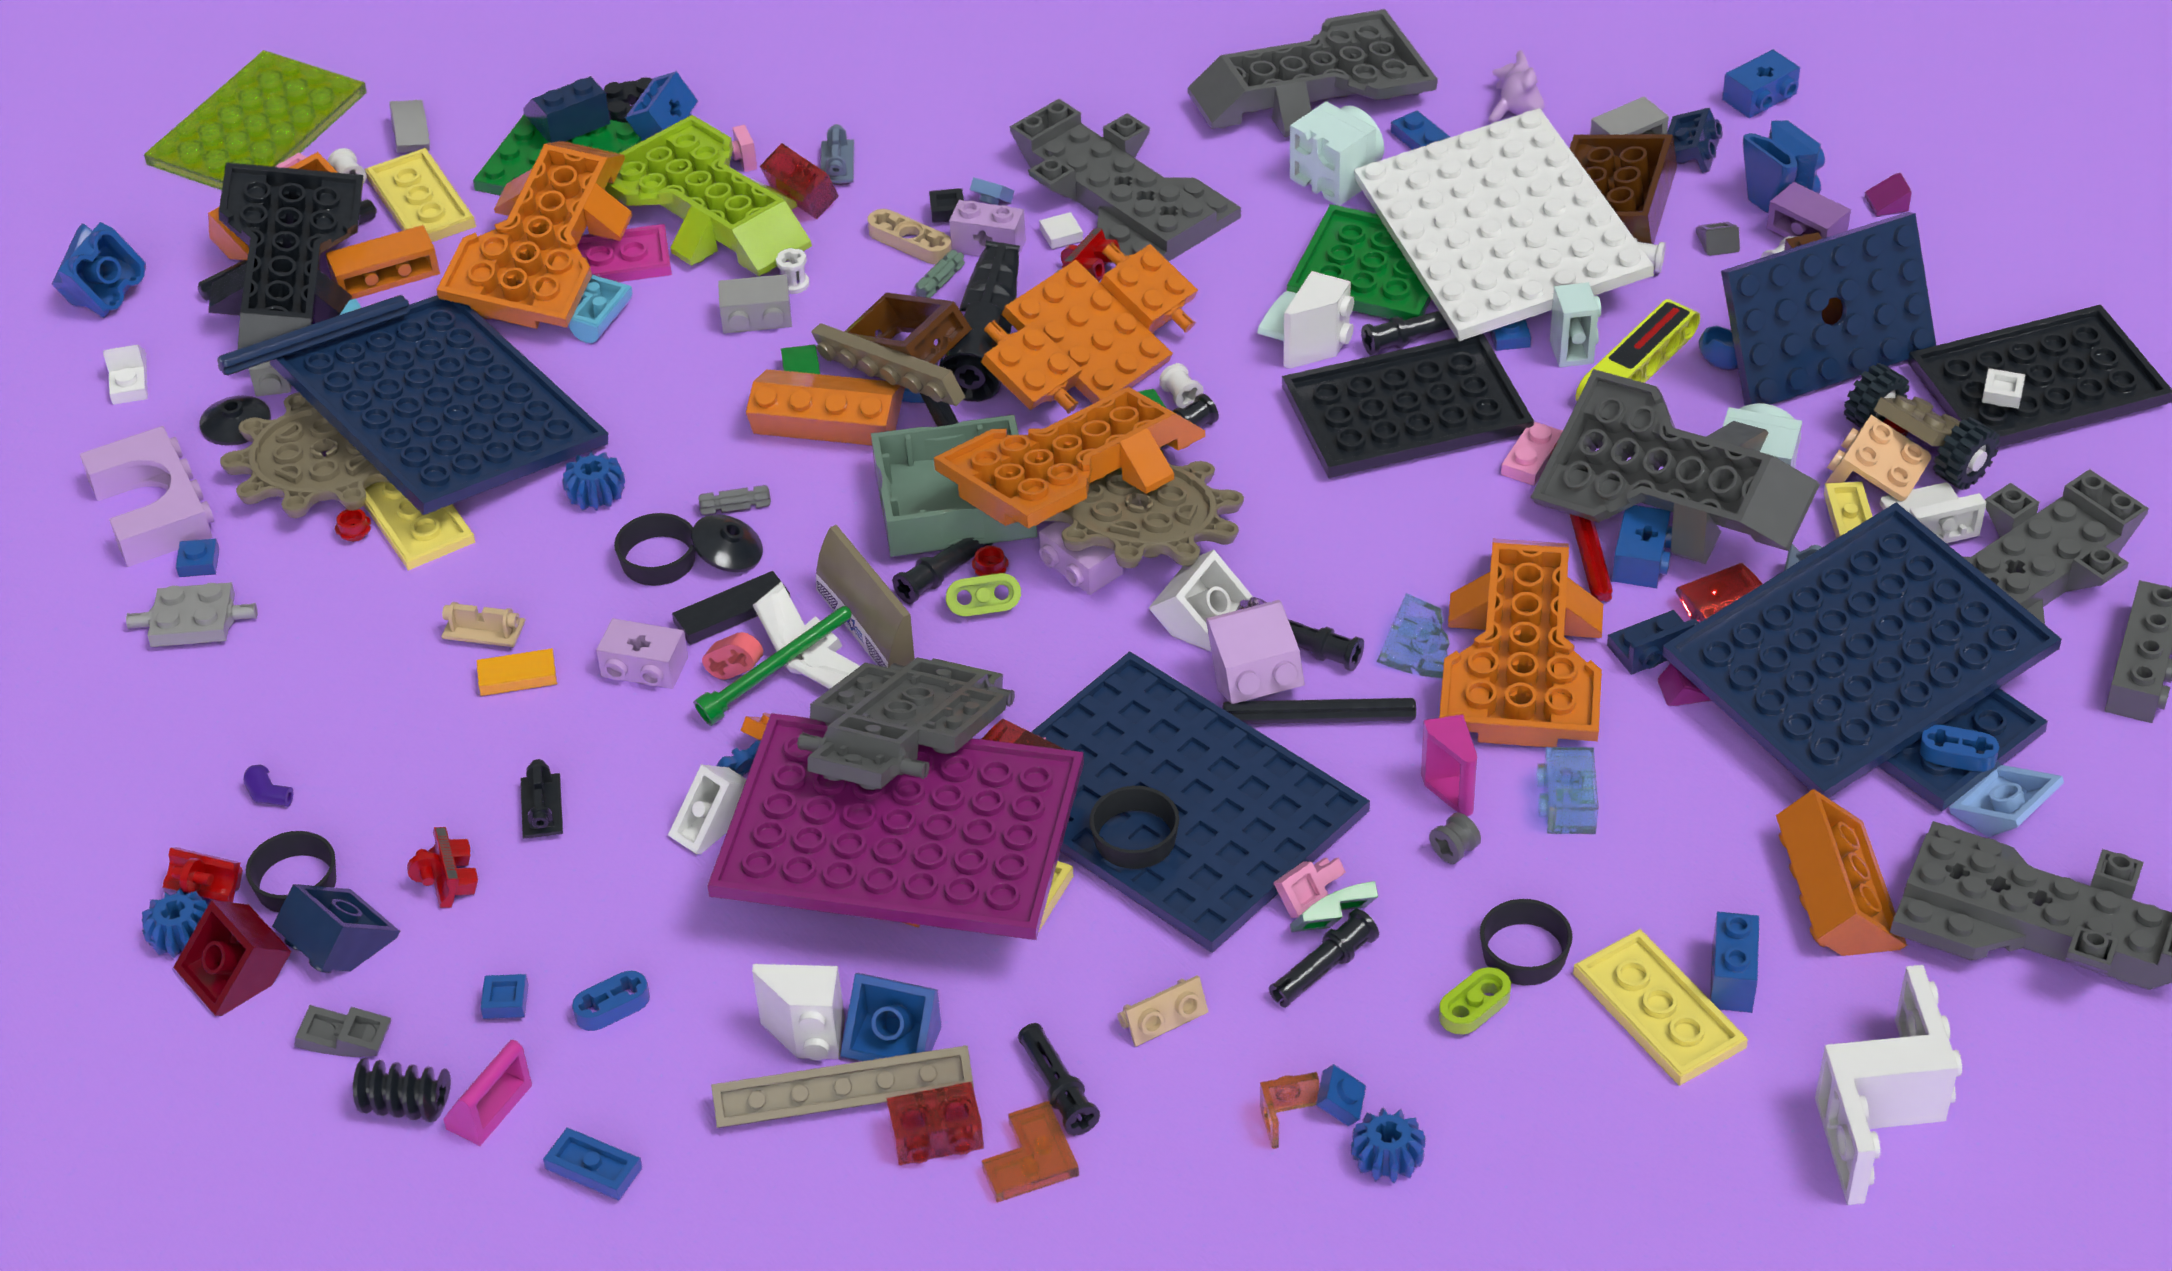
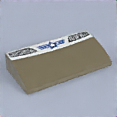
[816,525,915,668]

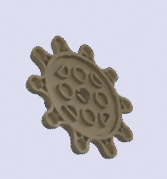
[220,393,390,518]
[1044,448,1244,569]

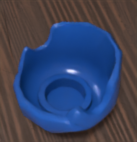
[1699,326,1738,370]

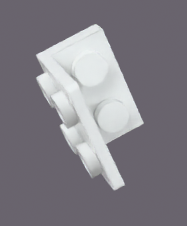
[1880,482,1986,543]

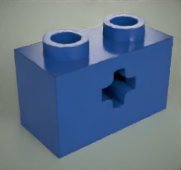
[1722,49,1801,118]
[625,71,698,141]
[1612,505,1672,589]
[1710,911,1760,1013]

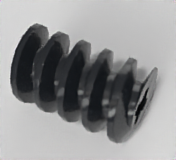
[353,1058,451,1122]

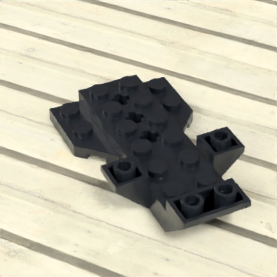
[208,162,363,349]

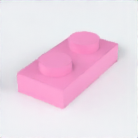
[1501,421,1563,486]

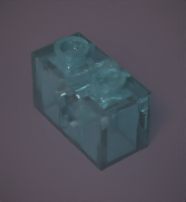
[1536,747,1599,834]

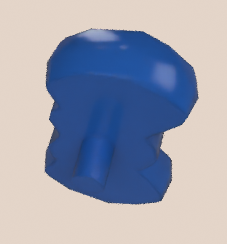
[716,740,761,776]

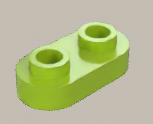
[945,573,1021,616]
[1439,967,1511,1034]

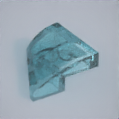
[1376,593,1450,678]

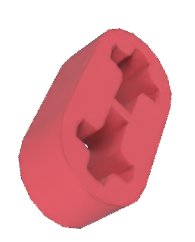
[702,632,764,680]

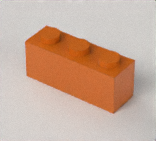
[325,225,440,299]

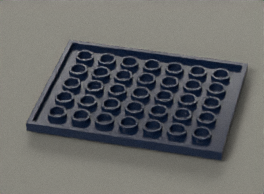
[270,295,609,515]
[1662,502,2062,798]

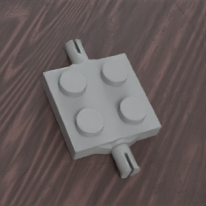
[126,582,258,647]

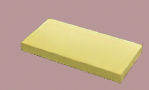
[365,148,476,242]
[364,482,475,570]
[1573,929,1748,1086]

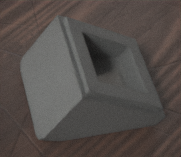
[1696,222,1740,256]

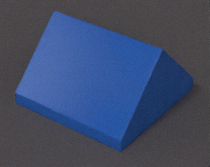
[840,972,942,1061]

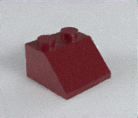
[173,900,292,1016]

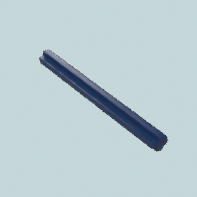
[217,295,410,376]

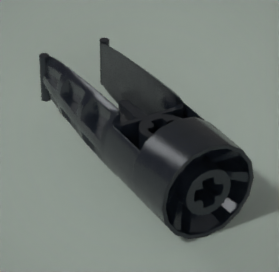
[939,240,1020,402]

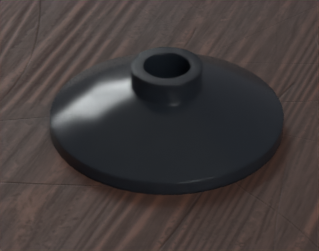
[199,395,271,446]
[691,514,763,572]

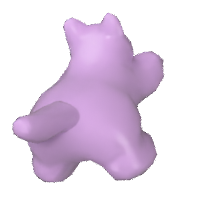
[1488,50,1545,123]

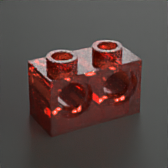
[886,1081,984,1165]

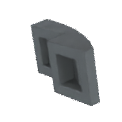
[295,1005,391,1057]

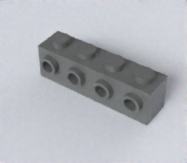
[2104,580,2172,723]

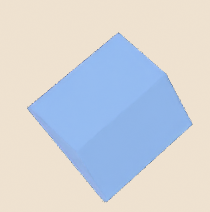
[1949,765,2064,837]

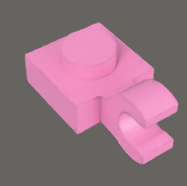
[1273,858,1346,918]

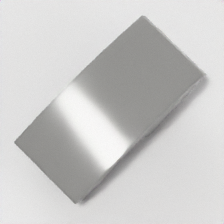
[389,100,430,153]

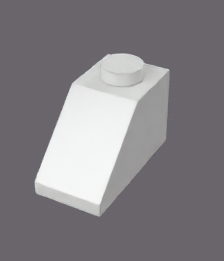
[668,764,747,854]

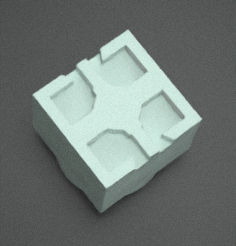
[1290,101,1384,206]
[1723,403,1802,468]

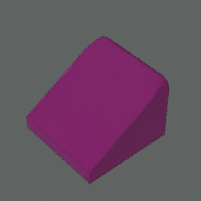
[1865,173,1911,216]
[1658,663,1712,706]

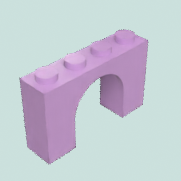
[80,426,214,567]

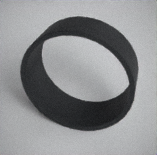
[614,513,695,586]
[1090,786,1179,869]
[246,831,337,913]
[1480,899,1573,985]

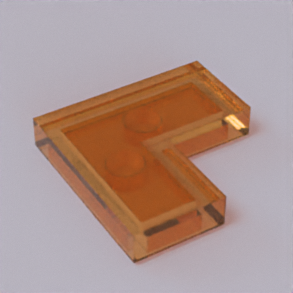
[981,1101,1079,1203]

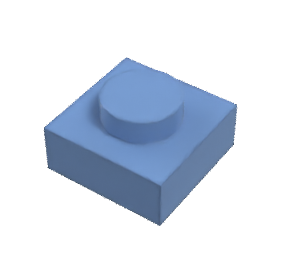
[970,177,1015,205]

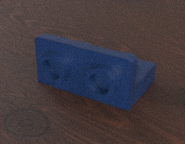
[1667,107,1723,173]
[1607,610,1699,675]

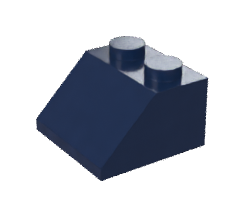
[523,76,611,143]
[272,884,400,973]

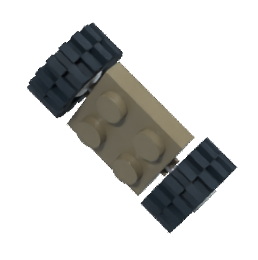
[1844,363,2000,490]

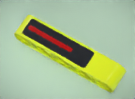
[1575,299,1700,401]

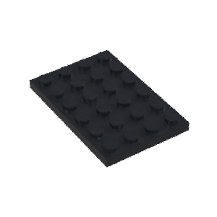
[1908,304,2172,448]
[1282,333,1534,478]

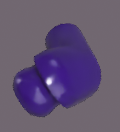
[243,764,293,806]

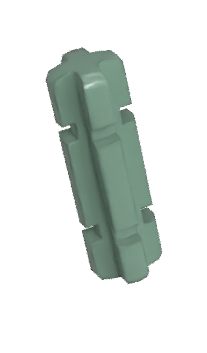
[915,250,965,298]

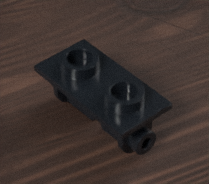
[521,759,563,839]

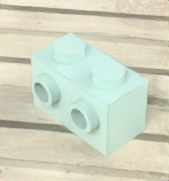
[1550,282,1601,368]

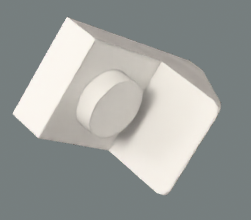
[103,345,148,405]

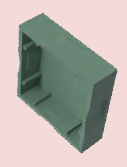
[871,415,1037,557]

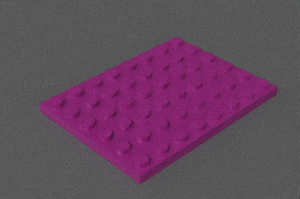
[708,713,1084,940]

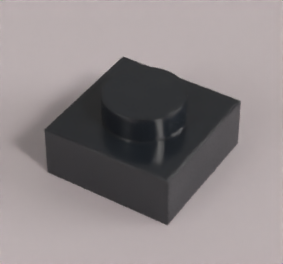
[929,188,964,222]

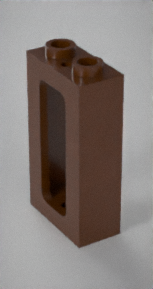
[844,292,972,364]

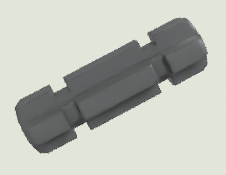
[698,485,771,515]

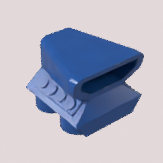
[1742,120,1825,213]
[52,222,146,318]

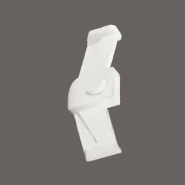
[753,582,860,689]

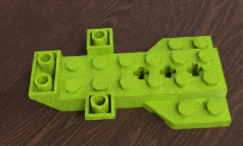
[604,115,812,276]

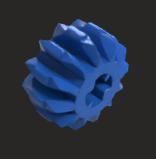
[562,452,625,511]
[142,888,209,958]
[1351,1107,1426,1184]

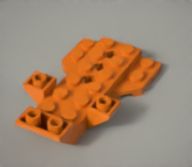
[436,141,632,329]
[934,387,1206,529]
[1439,538,1604,748]

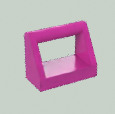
[1421,714,1477,816]
[443,1039,532,1146]

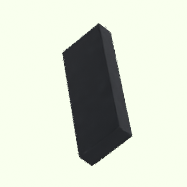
[672,571,790,645]

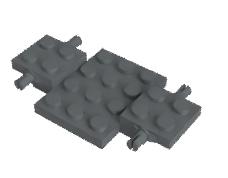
[797,657,1015,790]

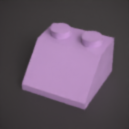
[1206,600,1305,704]

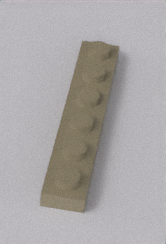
[811,323,965,406]
[711,1045,974,1128]

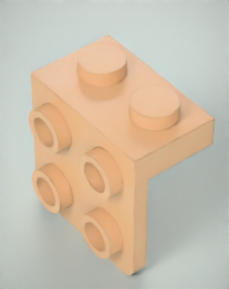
[1825,415,1931,501]

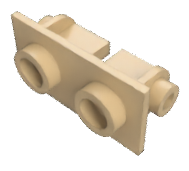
[442,602,526,647]
[1117,975,1208,1047]

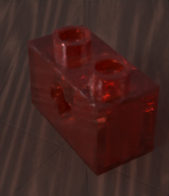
[760,143,839,219]

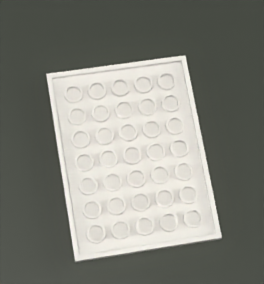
[1354,108,1654,341]

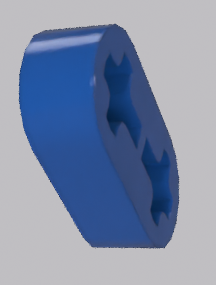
[1919,725,1999,772]
[572,971,650,1031]

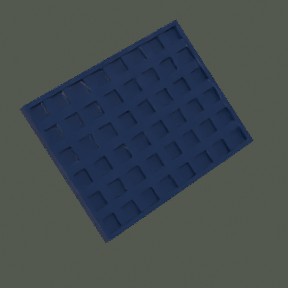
[1017,651,1370,953]

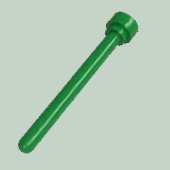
[693,606,852,726]

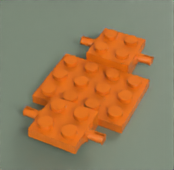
[981,242,1198,414]

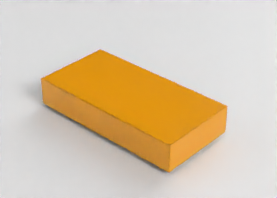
[476,648,557,696]

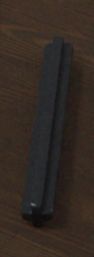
[1222,698,1417,724]

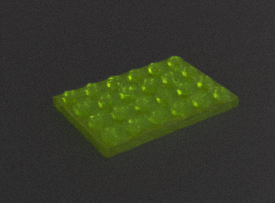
[144,50,367,190]

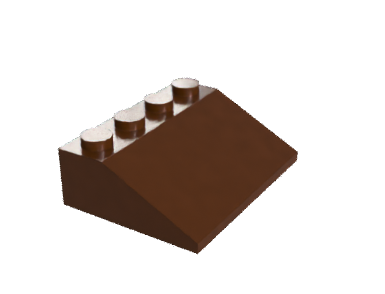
[1569,134,1677,244]

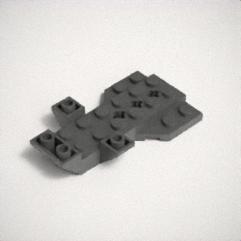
[1187,9,1438,137]
[1010,99,1241,261]
[1531,369,1820,564]
[1962,469,2149,624]
[1890,821,2172,990]

